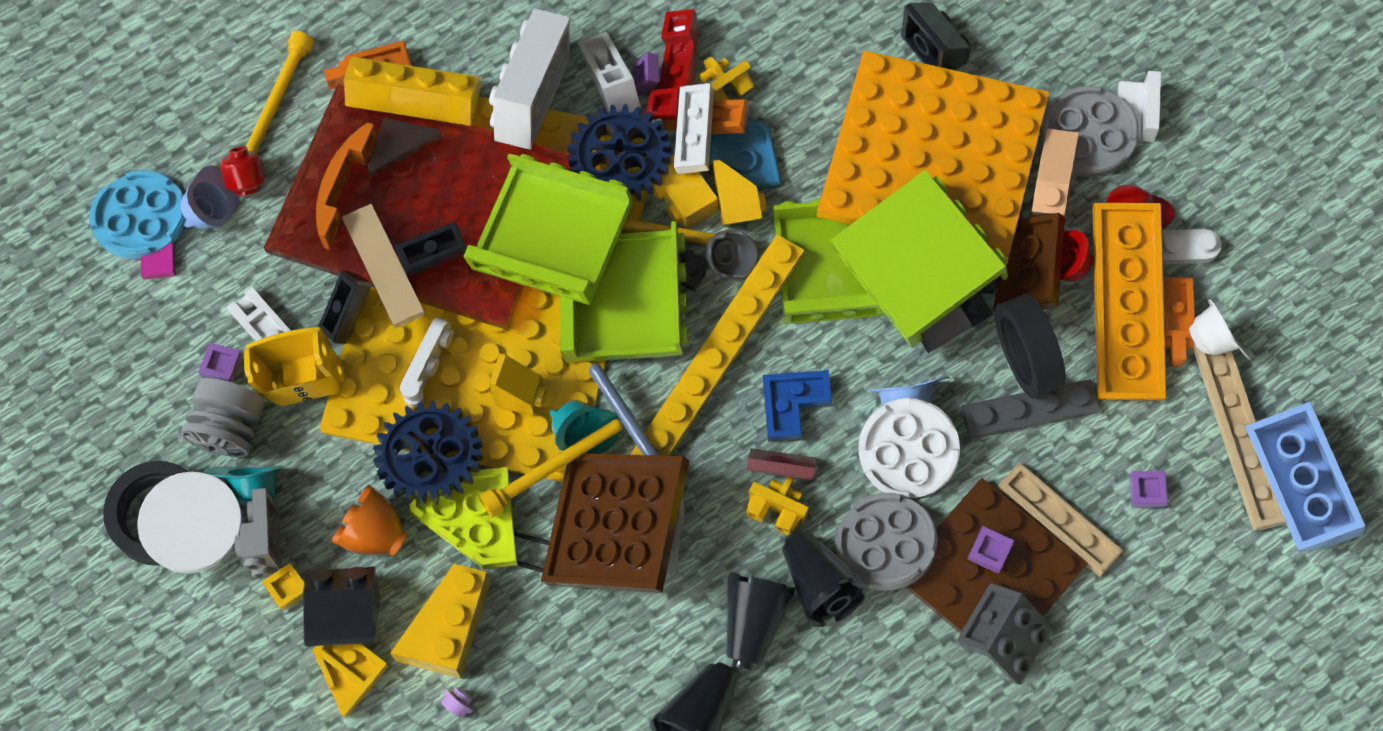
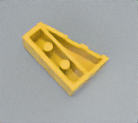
[390,564,491,679]

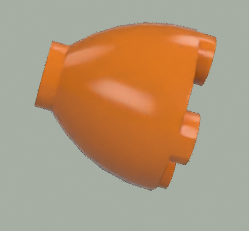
[331,484,409,557]

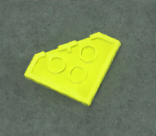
[409,467,517,569]

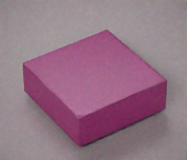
[141,243,176,279]

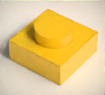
[262,563,305,612]

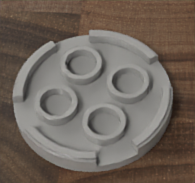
[1041,86,1139,177]
[835,493,938,591]

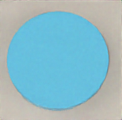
[89,170,186,259]

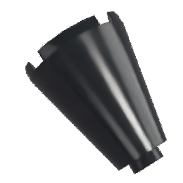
[782,531,868,627]
[727,572,795,670]
[650,662,737,731]

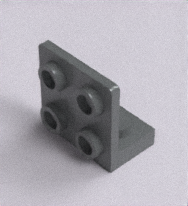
[956,583,1052,685]

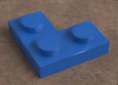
[763,370,832,442]

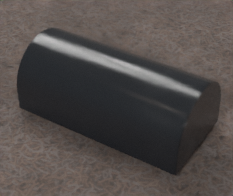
[394,221,467,278]
[318,270,372,344]

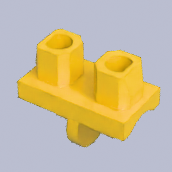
[699,57,754,101]
[746,476,809,536]

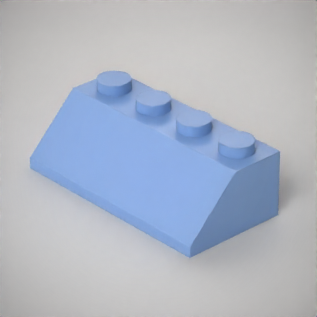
[1245,402,1365,552]

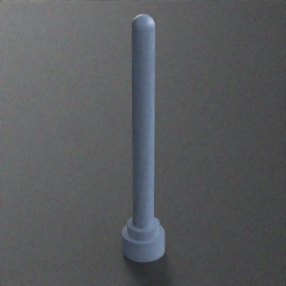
[589,364,688,493]

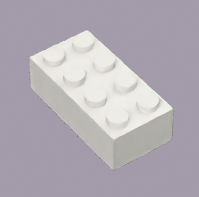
[489,8,570,150]

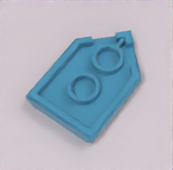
[710,116,782,191]

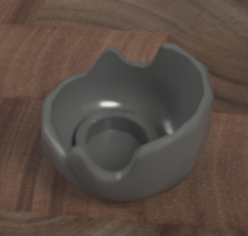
[705,230,759,279]

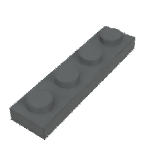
[961,379,1100,440]

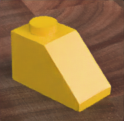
[711,160,767,226]
[489,353,547,416]

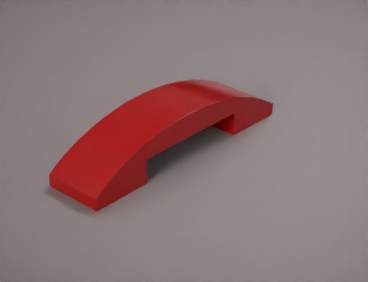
[646,8,698,120]

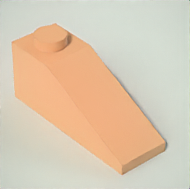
[1032,129,1079,218]

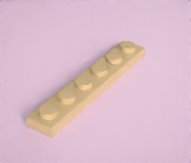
[1193,343,1286,532]

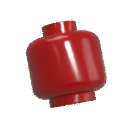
[220,146,265,196]

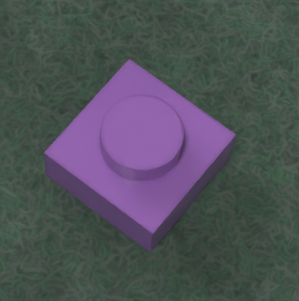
[633,52,661,95]
[198,343,243,383]
[1129,471,1168,508]
[968,526,1014,574]

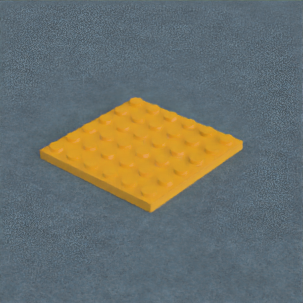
[817,50,1049,261]

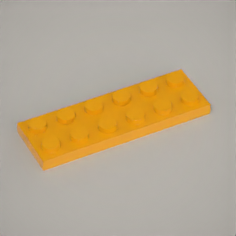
[1093,203,1166,401]

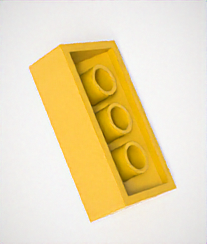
[344,57,483,126]

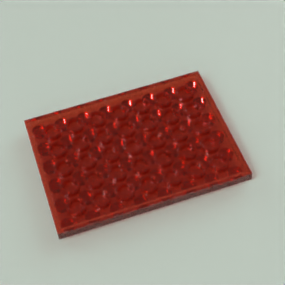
[264,84,572,330]

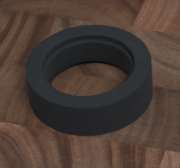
[995,294,1066,398]
[103,461,189,566]

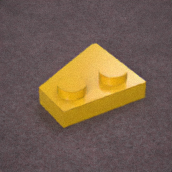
[312,644,389,719]

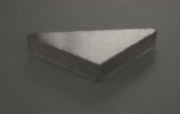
[367,118,442,176]

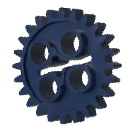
[567,104,672,201]
[373,401,483,506]

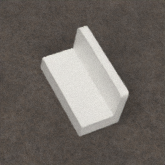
[1117,71,1161,142]

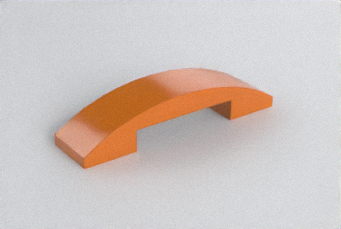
[316,123,378,250]

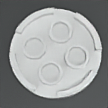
[858,397,960,498]
[138,472,243,574]

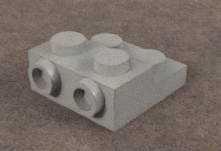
[235,488,281,579]

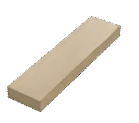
[342,204,425,329]
[997,462,1124,577]

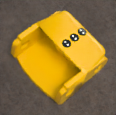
[244,327,345,407]

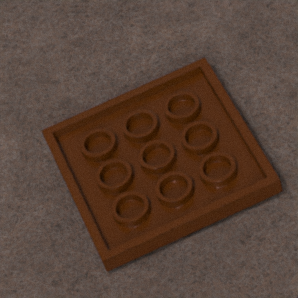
[541,453,689,593]
[905,478,1088,633]

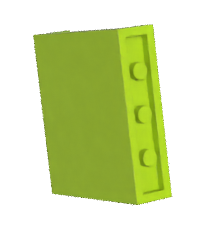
[464,154,634,305]
[830,170,1008,348]
[773,198,886,325]
[560,221,689,363]

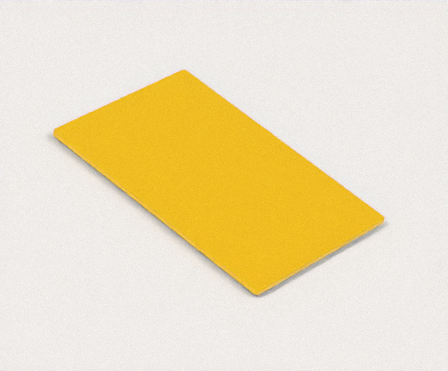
[320,96,648,482]

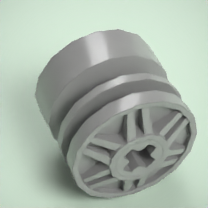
[180,378,266,458]

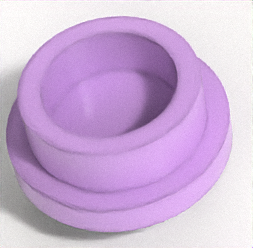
[441,687,474,719]

